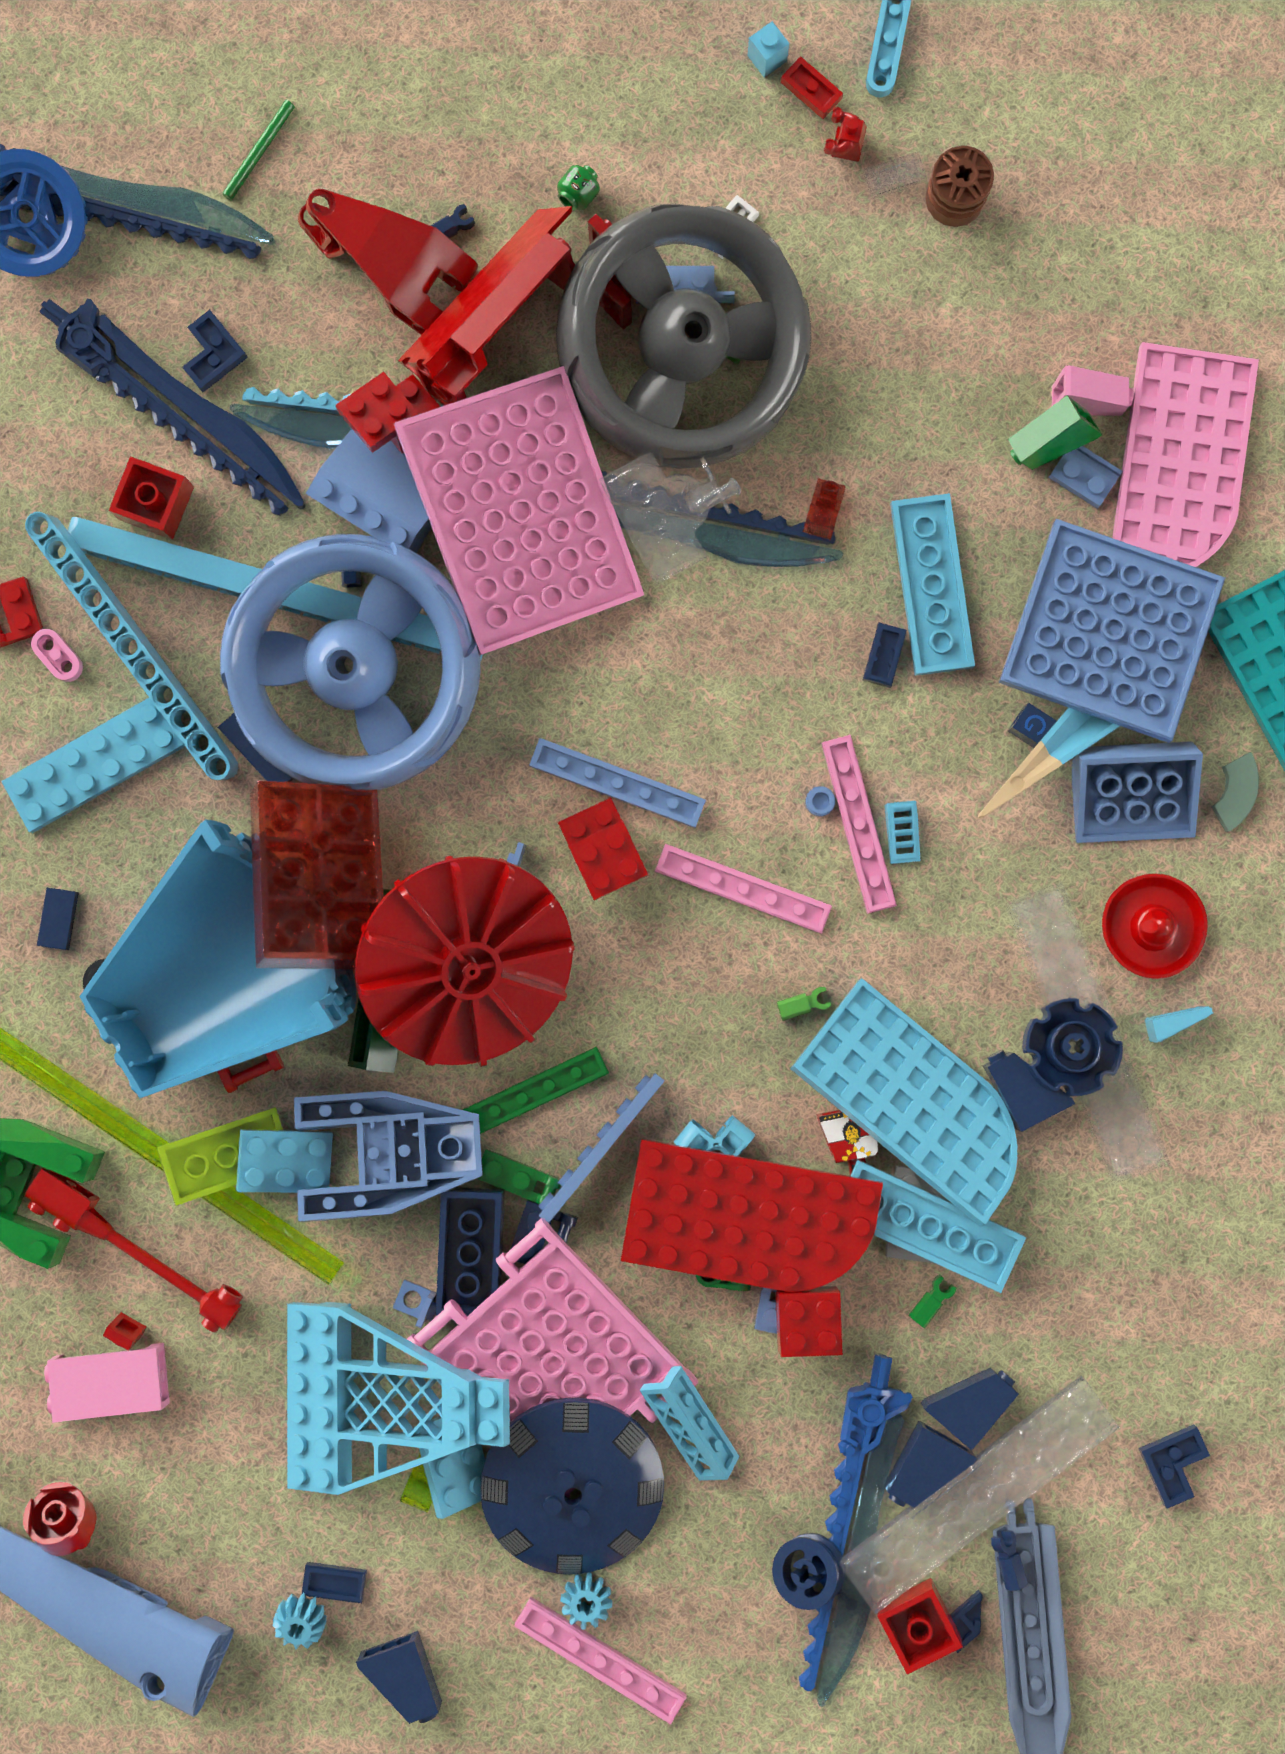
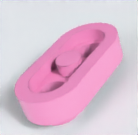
[31,629,83,682]

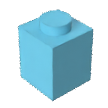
[747,21,790,78]

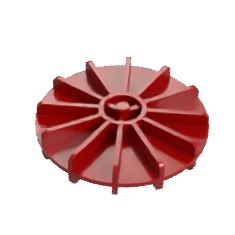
[355,856,575,1067]

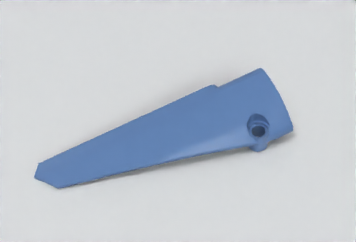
[0,1526,234,1717]

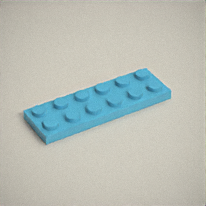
[890,493,975,676]
[1,698,185,833]
[851,1160,1026,1293]

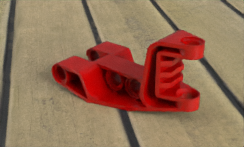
[298,189,478,335]

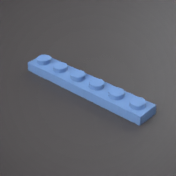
[529,738,706,828]
[538,1073,664,1223]

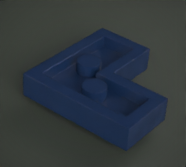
[182,309,248,393]
[1138,1424,1210,1509]

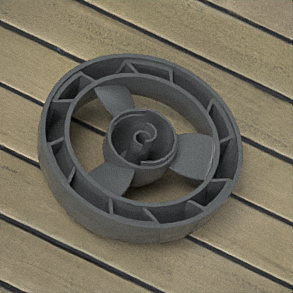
[556,203,811,469]

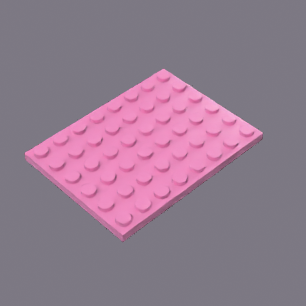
[394,366,644,655]

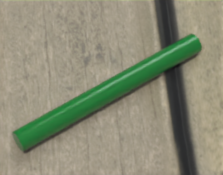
[222,99,295,201]

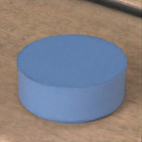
[805,786,835,817]

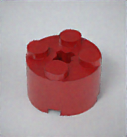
[23,1482,97,1556]

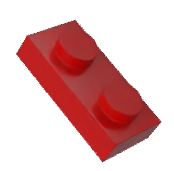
[780,56,843,119]

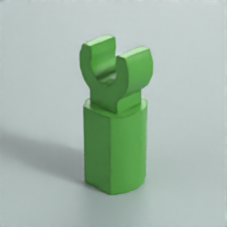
[777,987,831,1021]

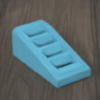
[884,801,920,864]
[1145,1006,1213,1043]

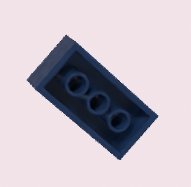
[436,1188,505,1316]

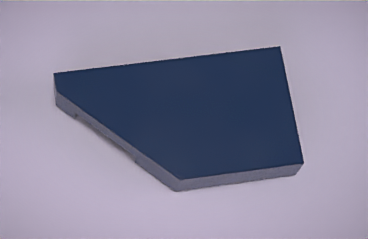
[950,1589,983,1653]

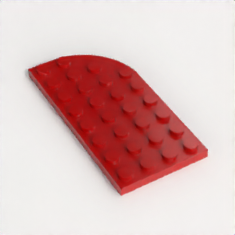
[620,1139,883,1292]

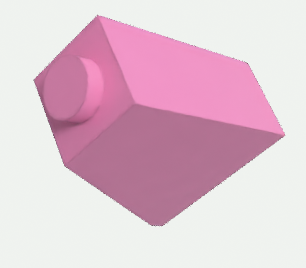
[1052,366,1133,416]

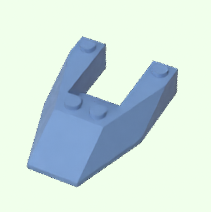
[294,1091,482,1222]

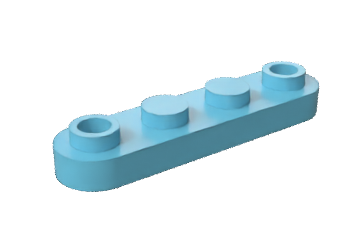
[866,0,911,97]

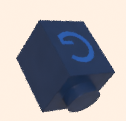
[1008,703,1057,748]

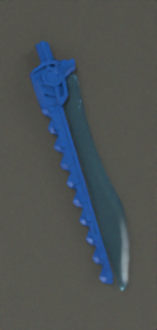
[799,1354,913,1707]

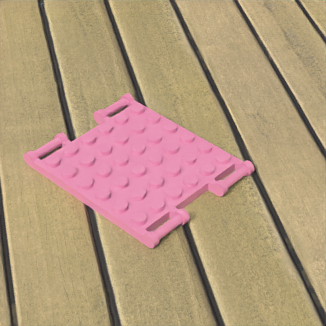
[407,1218,698,1498]

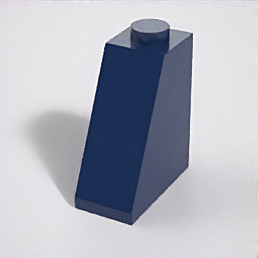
[982,1050,1075,1132]
[921,1368,1019,1451]
[884,1420,977,1508]
[356,1631,442,1724]

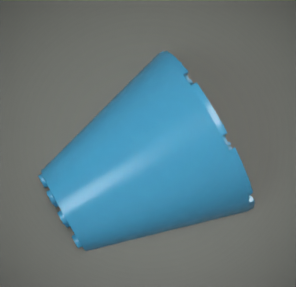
[79,819,356,1098]

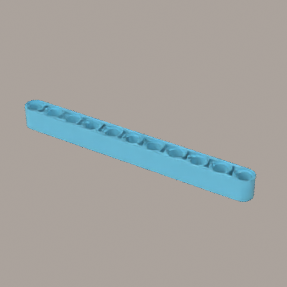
[25,512,239,780]

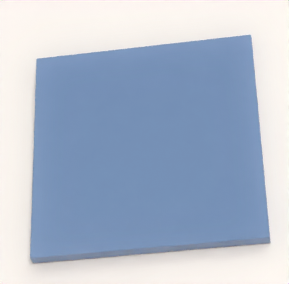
[999,519,1225,743]

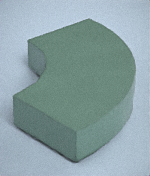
[1211,752,1259,832]

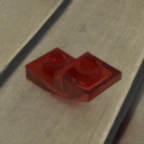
[803,478,846,540]

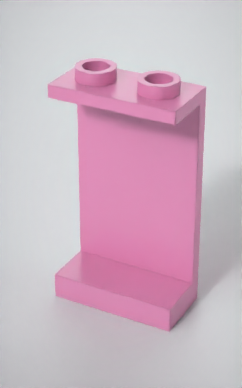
[44,1343,170,1423]

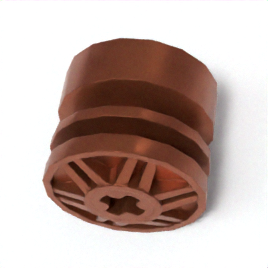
[925,145,994,227]

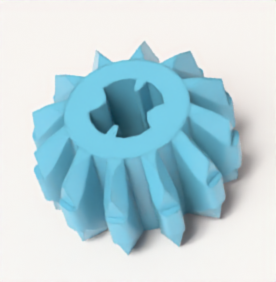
[560,1572,612,1630]
[273,1593,327,1650]

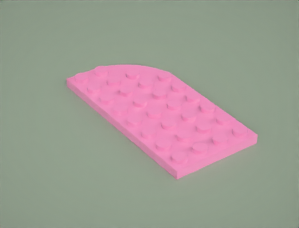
[1112,342,1259,567]

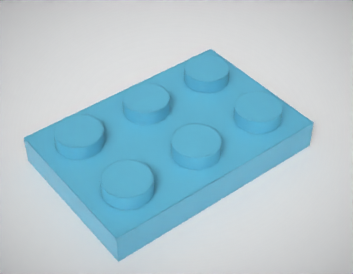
[236,1130,333,1193]
[414,1416,485,1519]

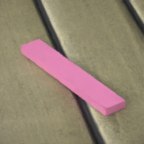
[821,735,897,914]
[655,844,832,934]
[514,1597,687,1725]

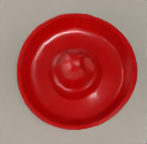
[1102,874,1208,979]

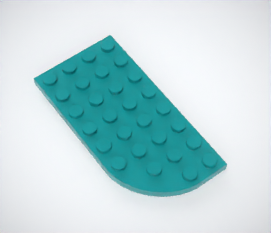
[1208,570,1285,771]

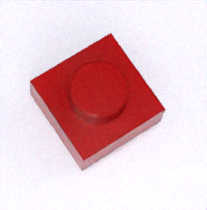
[103,1312,147,1351]

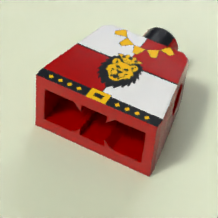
[816,1110,878,1176]

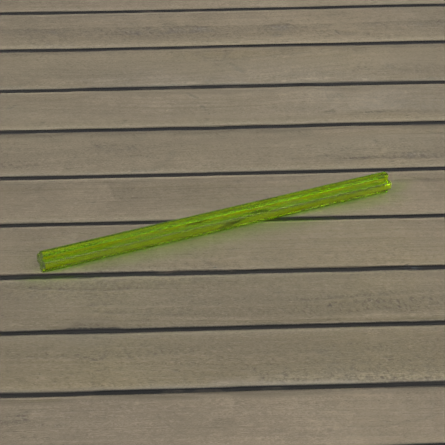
[0,1027,345,1285]

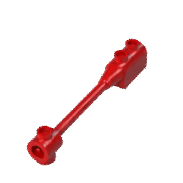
[25,1168,243,1333]

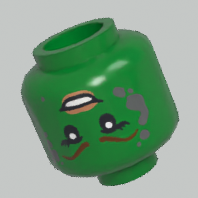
[557,165,600,211]

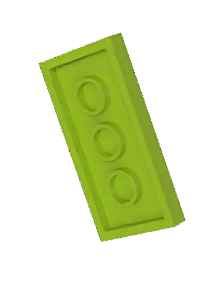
[156,1107,283,1206]

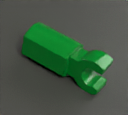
[908,1274,957,1329]

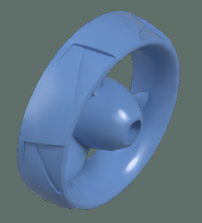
[220,534,481,792]

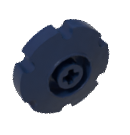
[1022,998,1123,1096]

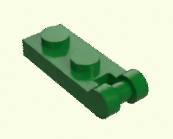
[476,1149,561,1204]

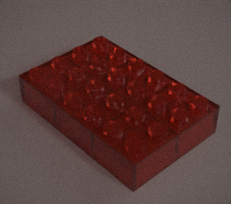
[250,780,384,969]

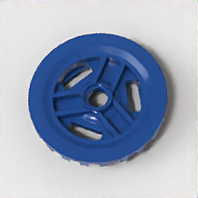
[0,149,88,277]

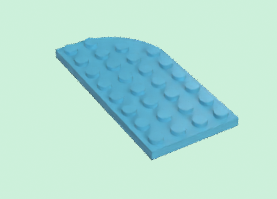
[790,978,1017,1227]

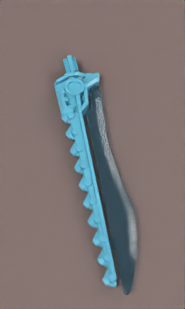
[229,387,443,449]

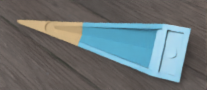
[978,708,1121,819]

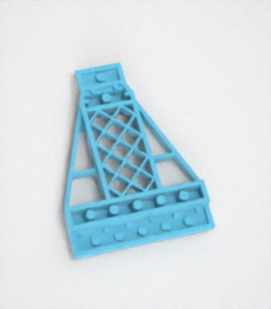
[287,1302,510,1495]

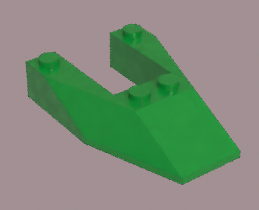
[0,1118,105,1269]

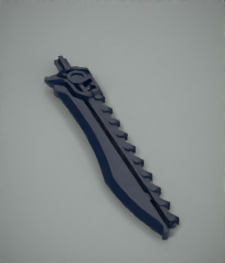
[39,298,305,516]

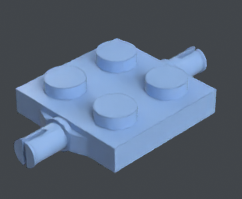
[636,266,735,304]

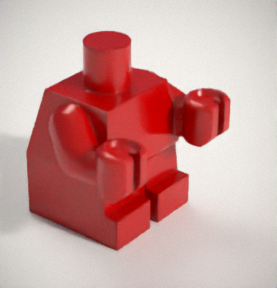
[824,107,867,162]

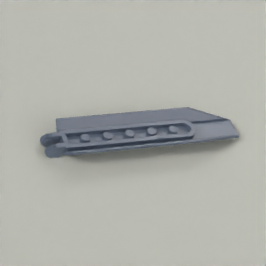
[993,1498,1071,1754]

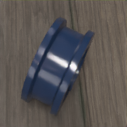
[772,1533,845,1610]

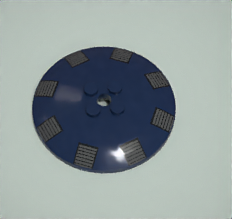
[480,1398,664,1574]

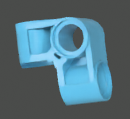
[673,1115,756,1156]

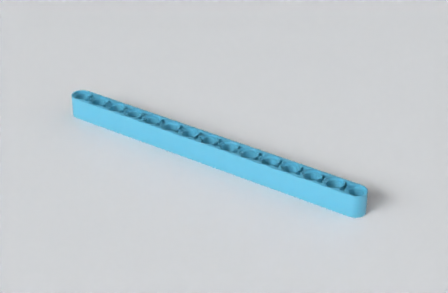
[63,517,483,663]

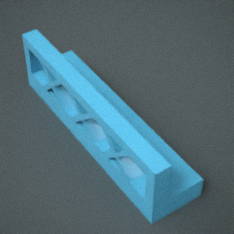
[640,1366,740,1481]

